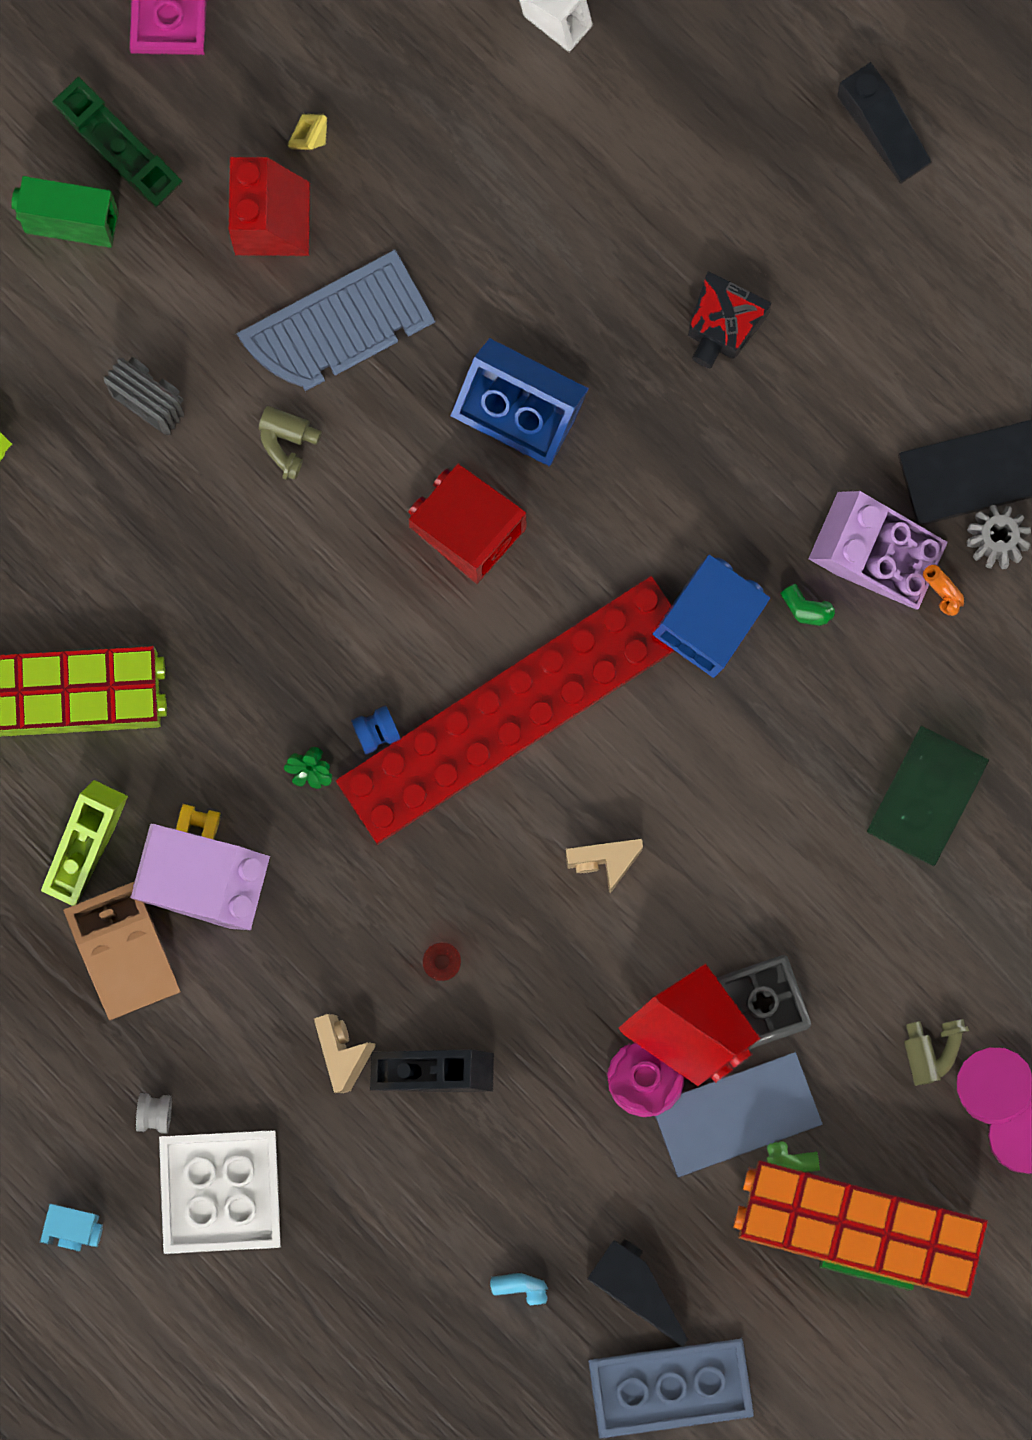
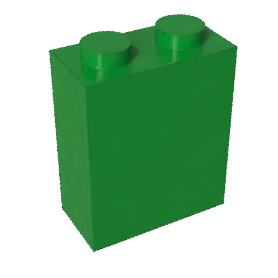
[11,176,119,248]

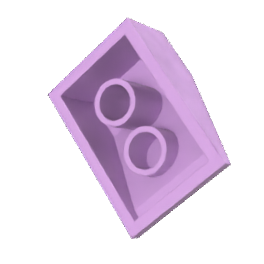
[131,824,270,930]

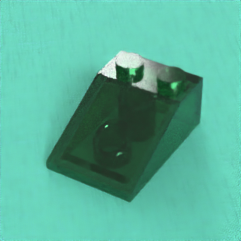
[866,726,989,867]

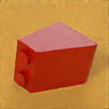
[228,157,310,256]
[408,464,526,585]
[619,963,761,1086]

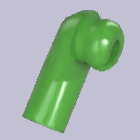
[766,1142,820,1172]

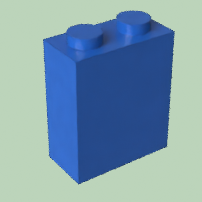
[652,554,770,678]

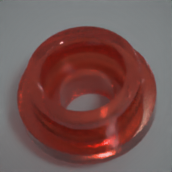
[423,943,461,981]

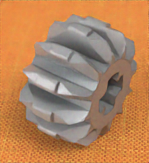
[966,505,1031,569]

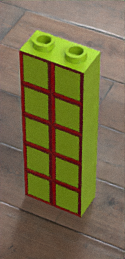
[0,646,167,737]

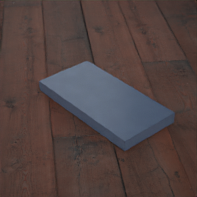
[655,1052,823,1178]
[588,1339,754,1439]

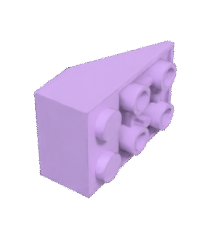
[808,491,948,609]

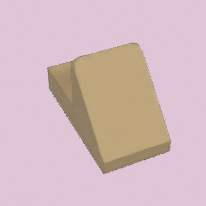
[566,839,643,893]
[314,1014,376,1093]

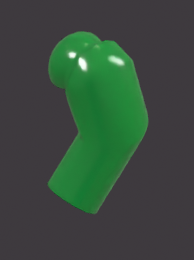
[780,584,835,626]

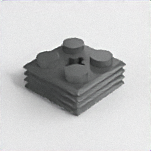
[104,357,184,435]
[717,955,811,1049]

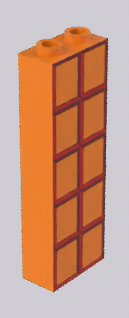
[733,1160,988,1298]

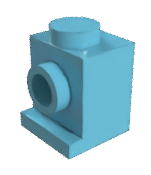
[40,1204,103,1251]

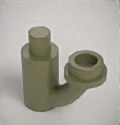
[259,405,322,480]
[904,1019,969,1086]

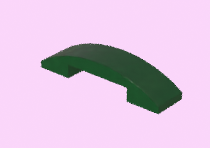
[52,76,183,208]

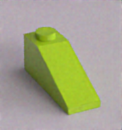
[41,780,128,906]

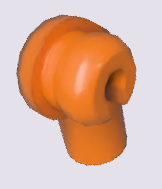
[923,565,964,616]

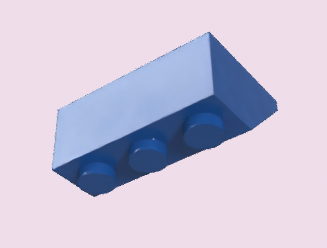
[450,338,589,467]

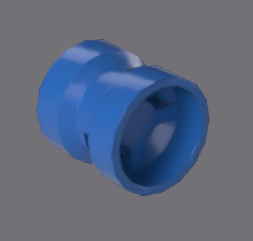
[351,705,401,755]

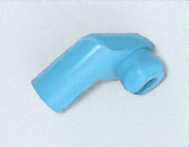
[490,1273,548,1305]

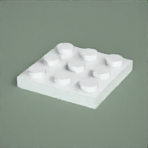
[159,1131,281,1254]

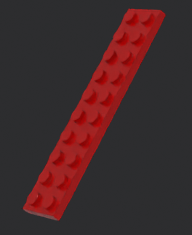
[335,576,675,845]

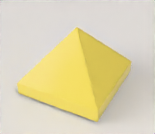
[288,114,327,150]

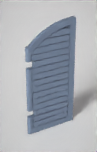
[236,250,435,391]

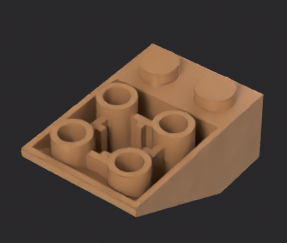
[63,881,181,1021]

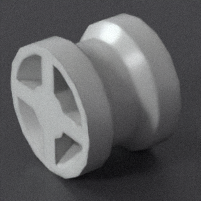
[136,1093,172,1134]

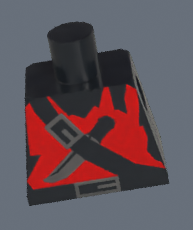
[688,271,772,368]

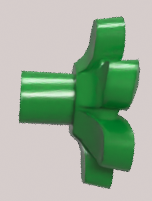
[284,747,332,789]

